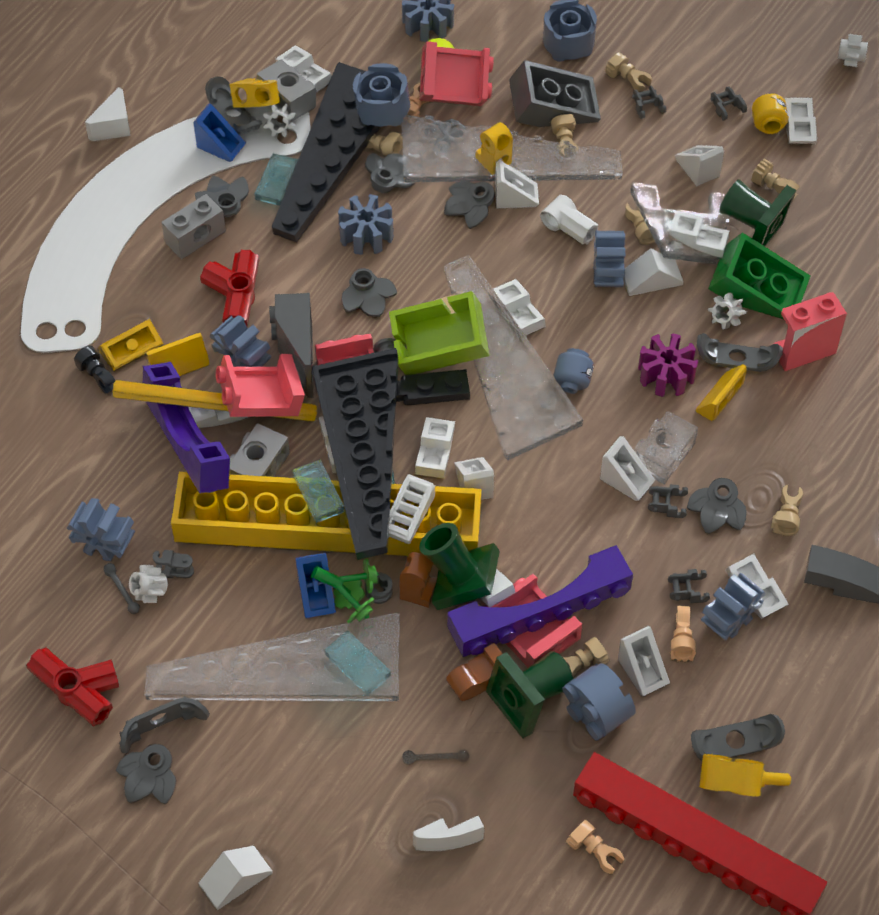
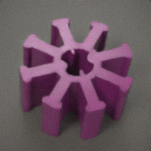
[638,333,698,397]

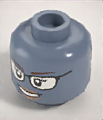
[553,348,594,394]

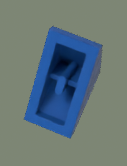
[193,103,246,162]
[295,552,336,618]

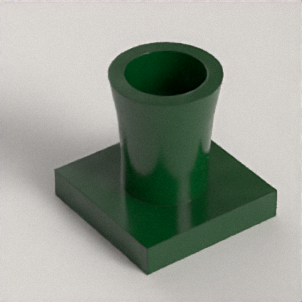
[718,179,797,247]
[419,523,500,610]
[486,651,573,738]

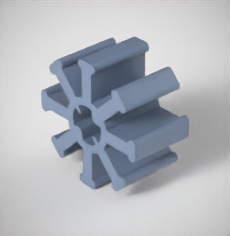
[402,0,454,42]
[338,194,394,255]
[593,231,625,287]
[210,315,271,367]
[67,498,135,561]
[701,573,766,641]

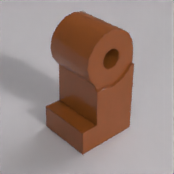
[399,552,437,608]
[446,643,502,701]

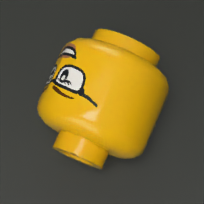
[752,93,789,134]

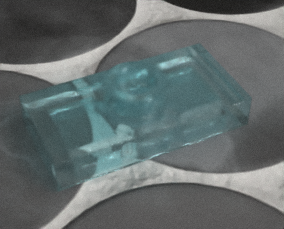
[255,153,298,206]
[292,459,345,523]
[324,630,391,695]

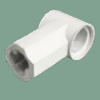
[540,195,598,244]

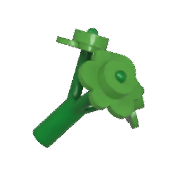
[311,558,379,624]

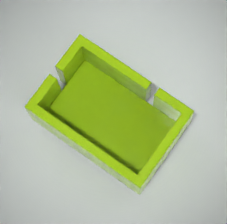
[389,291,490,375]

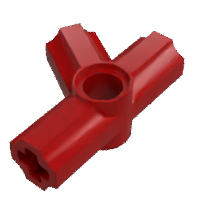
[200,249,259,327]
[26,647,119,727]

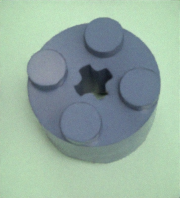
[543,0,597,61]
[353,63,410,126]
[562,663,636,741]

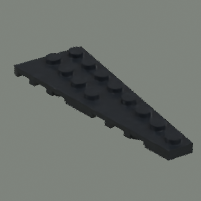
[272,62,381,243]
[312,348,399,560]

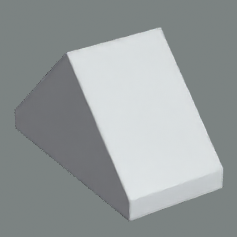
[85,87,131,141]
[675,145,724,186]
[495,160,539,209]
[623,248,684,296]
[600,436,655,501]
[454,457,494,500]
[618,626,670,696]
[199,846,273,910]

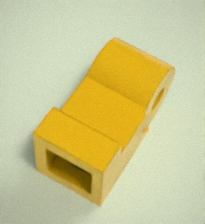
[230,78,280,108]
[475,122,513,175]

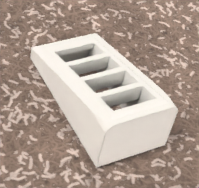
[389,474,435,544]

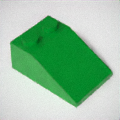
[708,232,811,320]

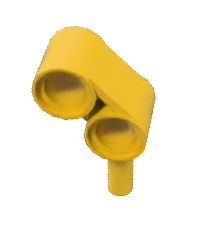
[699,754,791,796]

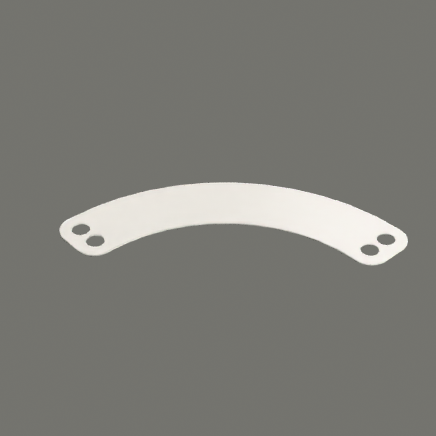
[21,105,310,353]

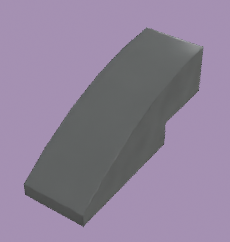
[804,545,879,604]

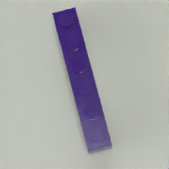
[143,362,230,494]
[447,545,633,657]

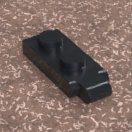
[396,369,470,406]

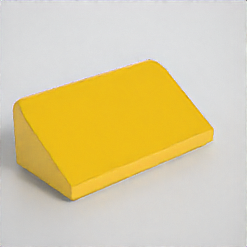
[98,319,164,371]
[146,333,210,376]
[695,364,747,421]

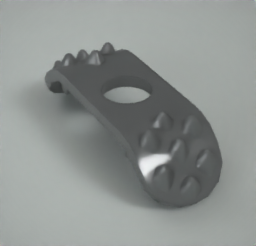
[205,76,263,134]
[697,333,783,372]
[119,696,210,754]
[691,714,785,761]

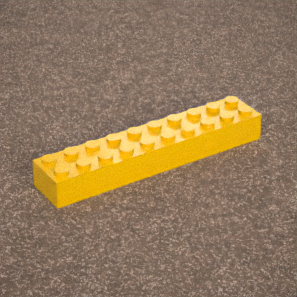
[171,471,482,556]

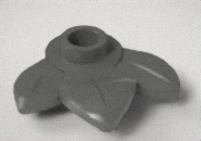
[365,153,417,193]
[195,175,249,217]
[444,181,495,229]
[342,268,397,317]
[687,478,747,534]
[116,744,176,804]

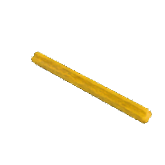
[112,380,317,422]

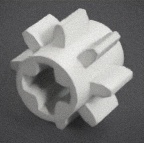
[838,34,868,67]
[263,104,296,138]
[708,293,746,329]
[129,565,168,603]

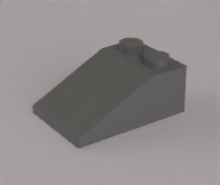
[509,60,601,127]
[269,293,314,398]

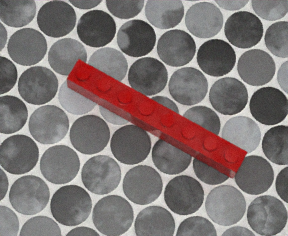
[573,752,828,915]

